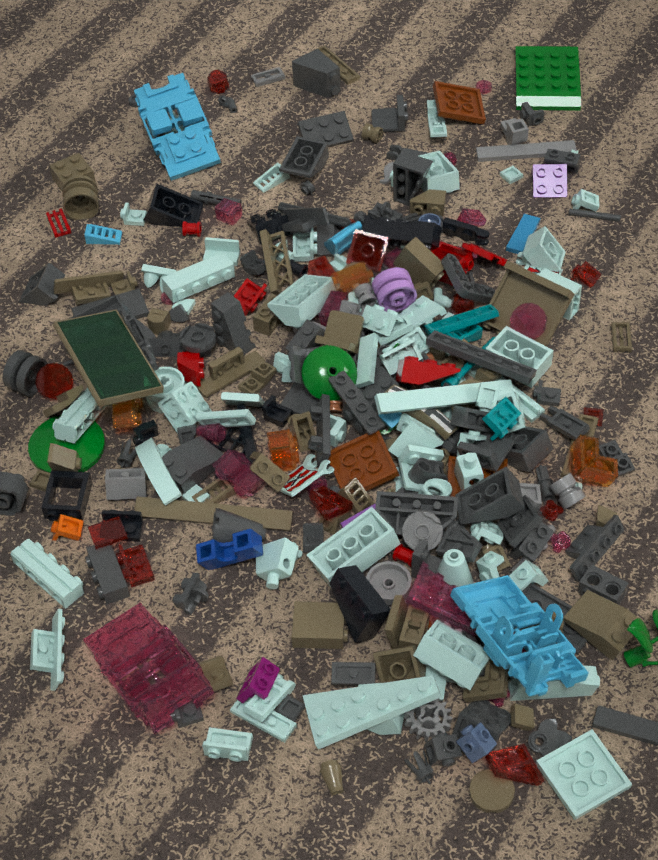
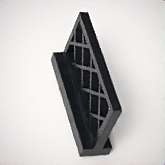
[204,403,258,479]

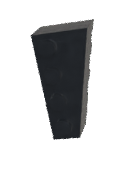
[361,215,442,250]

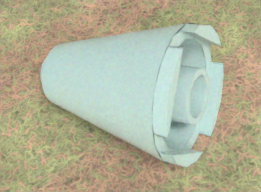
[432,549,474,602]

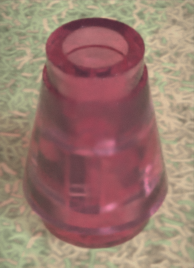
[197,423,226,442]

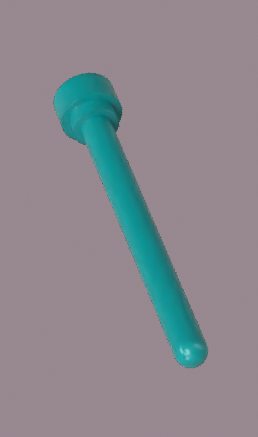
[441,337,495,386]

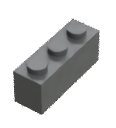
[85,540,130,605]

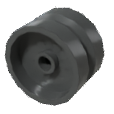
[2,350,49,397]

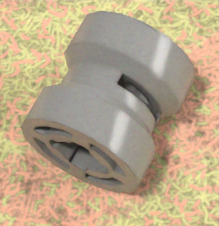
[354,283,377,308]

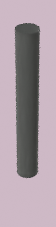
[569,208,621,222]

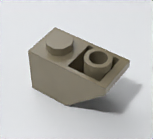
[410,189,446,216]

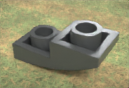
[597,440,635,477]

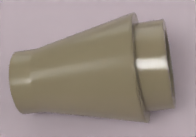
[320,760,344,796]

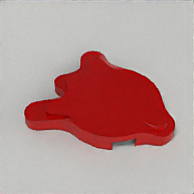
[462,242,507,266]

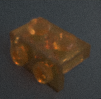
[331,262,374,292]

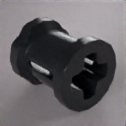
[285,259,308,278]

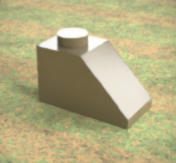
[47,443,82,472]

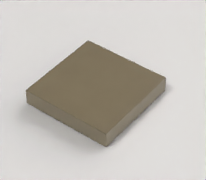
[384,595,408,649]

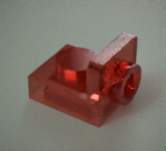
[570,261,602,288]

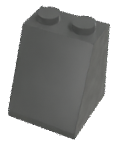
[292,49,341,98]

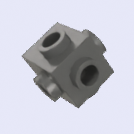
[424,732,462,767]

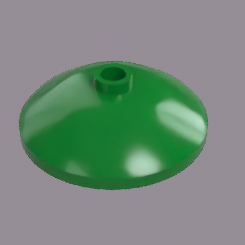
[301,345,357,401]

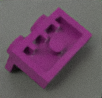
[236,657,280,703]

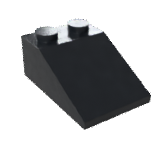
[143,184,203,227]

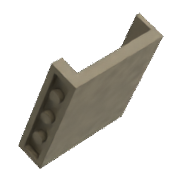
[481,261,575,347]

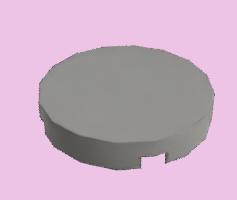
[402,511,443,550]

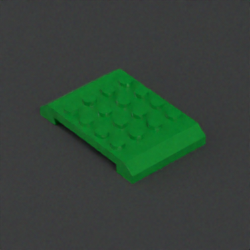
[515,46,581,111]

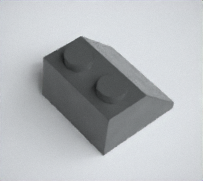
[18,263,65,306]

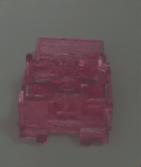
[83,602,214,734]

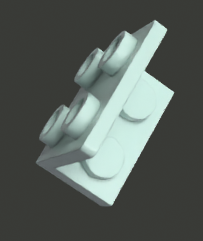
[157,381,212,434]
[398,444,444,495]

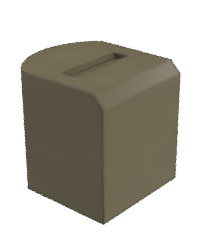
[147,308,171,335]

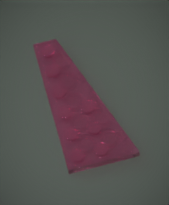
[406,561,527,653]

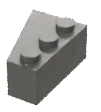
[393,151,433,206]
[211,292,256,355]

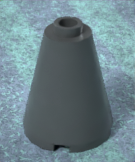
[211,508,266,543]

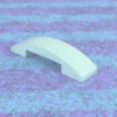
[427,100,447,137]
[135,437,182,506]

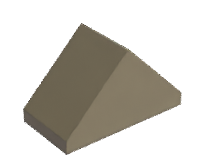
[289,411,316,452]

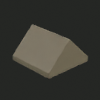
[373,645,426,683]

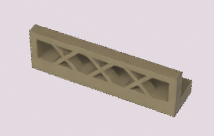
[260,229,294,296]

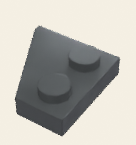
[362,366,400,409]
[436,520,482,563]

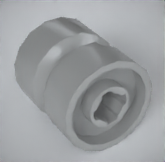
[549,473,586,510]

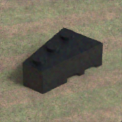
[329,565,390,643]

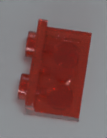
[116,544,155,587]

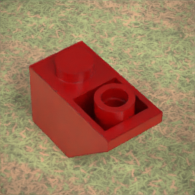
[177,352,205,387]

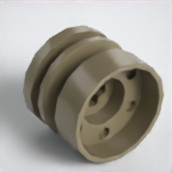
[62,175,99,220]

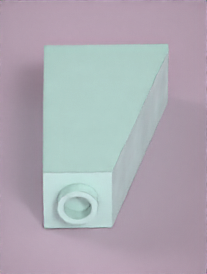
[508,665,600,701]

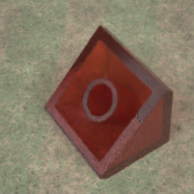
[346,229,389,272]

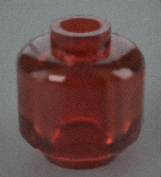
[207,70,229,94]
[451,293,475,315]

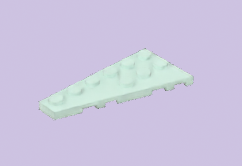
[302,676,441,750]

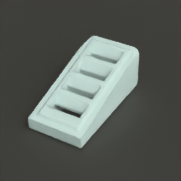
[253,162,290,193]

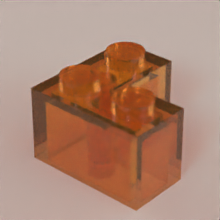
[112,389,144,430]
[267,429,300,472]
[570,434,618,487]

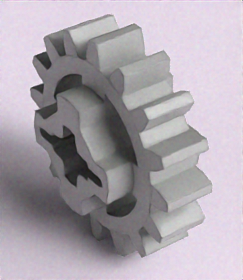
[404,698,452,742]

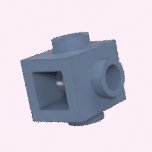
[456,722,497,763]

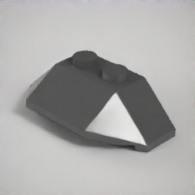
[375,491,458,536]

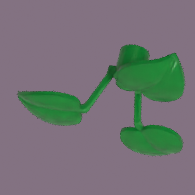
[624,609,658,668]

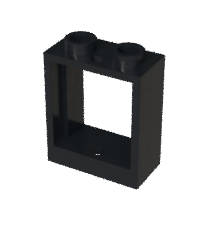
[41,470,92,521]

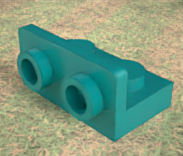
[482,396,522,441]

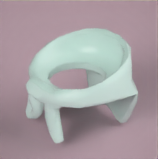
[418,478,453,496]

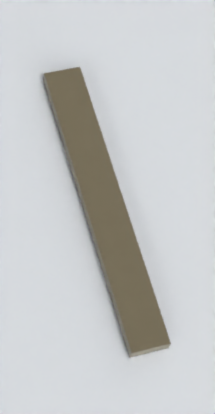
[135,496,294,531]

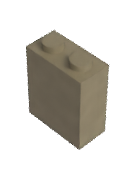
[393,237,444,290]
[292,601,348,649]

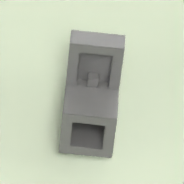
[500,118,529,145]

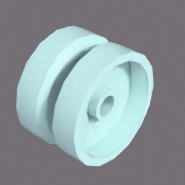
[143,367,185,413]

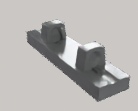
[308,394,331,465]

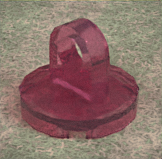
[510,303,547,339]

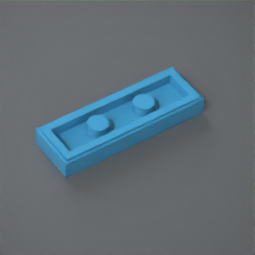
[506,214,540,254]

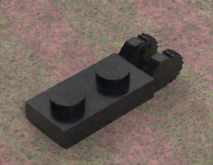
[442,217,489,246]

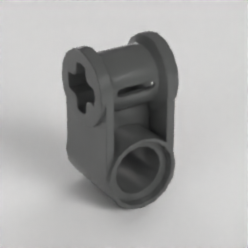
[408,458,448,484]

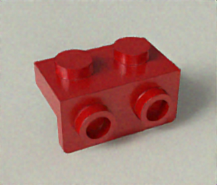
[234,278,267,316]

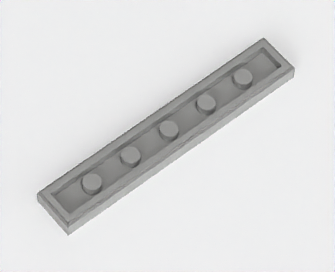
[476,140,577,162]

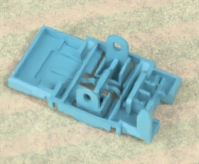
[450,575,589,697]

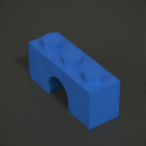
[196,529,263,570]

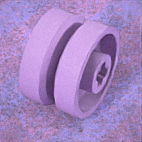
[371,267,417,312]

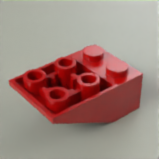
[395,356,461,386]

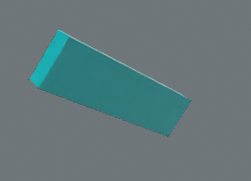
[424,304,499,335]

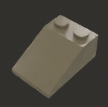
[563,590,638,661]

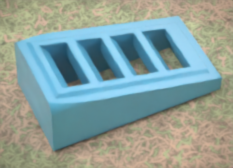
[85,224,122,245]

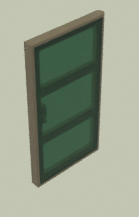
[53,309,164,407]

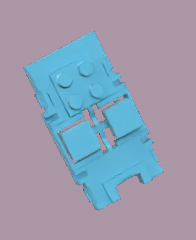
[134,73,221,181]

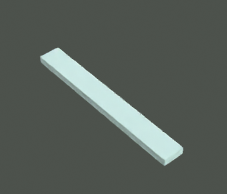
[374,379,514,415]

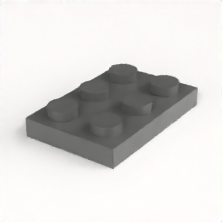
[298,111,354,147]

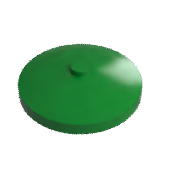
[28,415,105,473]

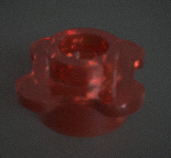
[540,500,563,521]

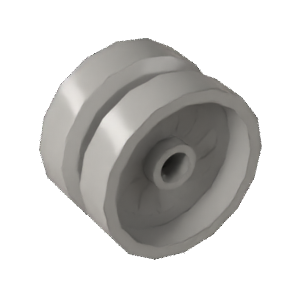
[366,561,412,609]

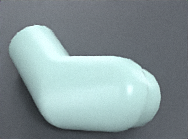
[433,287,453,308]

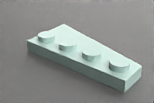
[385,295,447,345]

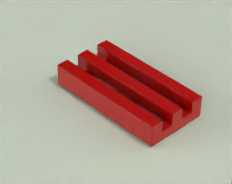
[46,208,71,238]

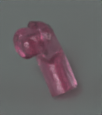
[384,248,401,269]

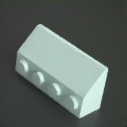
[267,274,338,328]
[307,507,401,587]

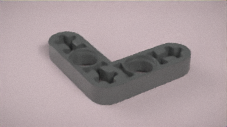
[441,253,495,304]

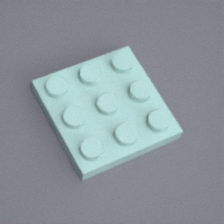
[536,729,632,820]

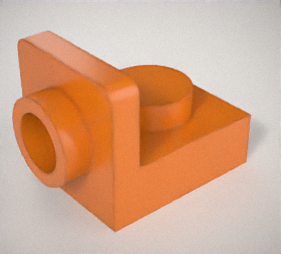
[50,514,83,541]

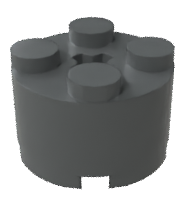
[0,471,28,516]

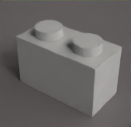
[105,468,146,501]

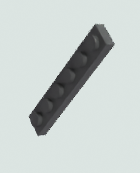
[425,330,537,384]

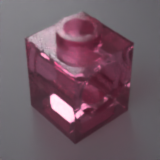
[215,198,242,226]

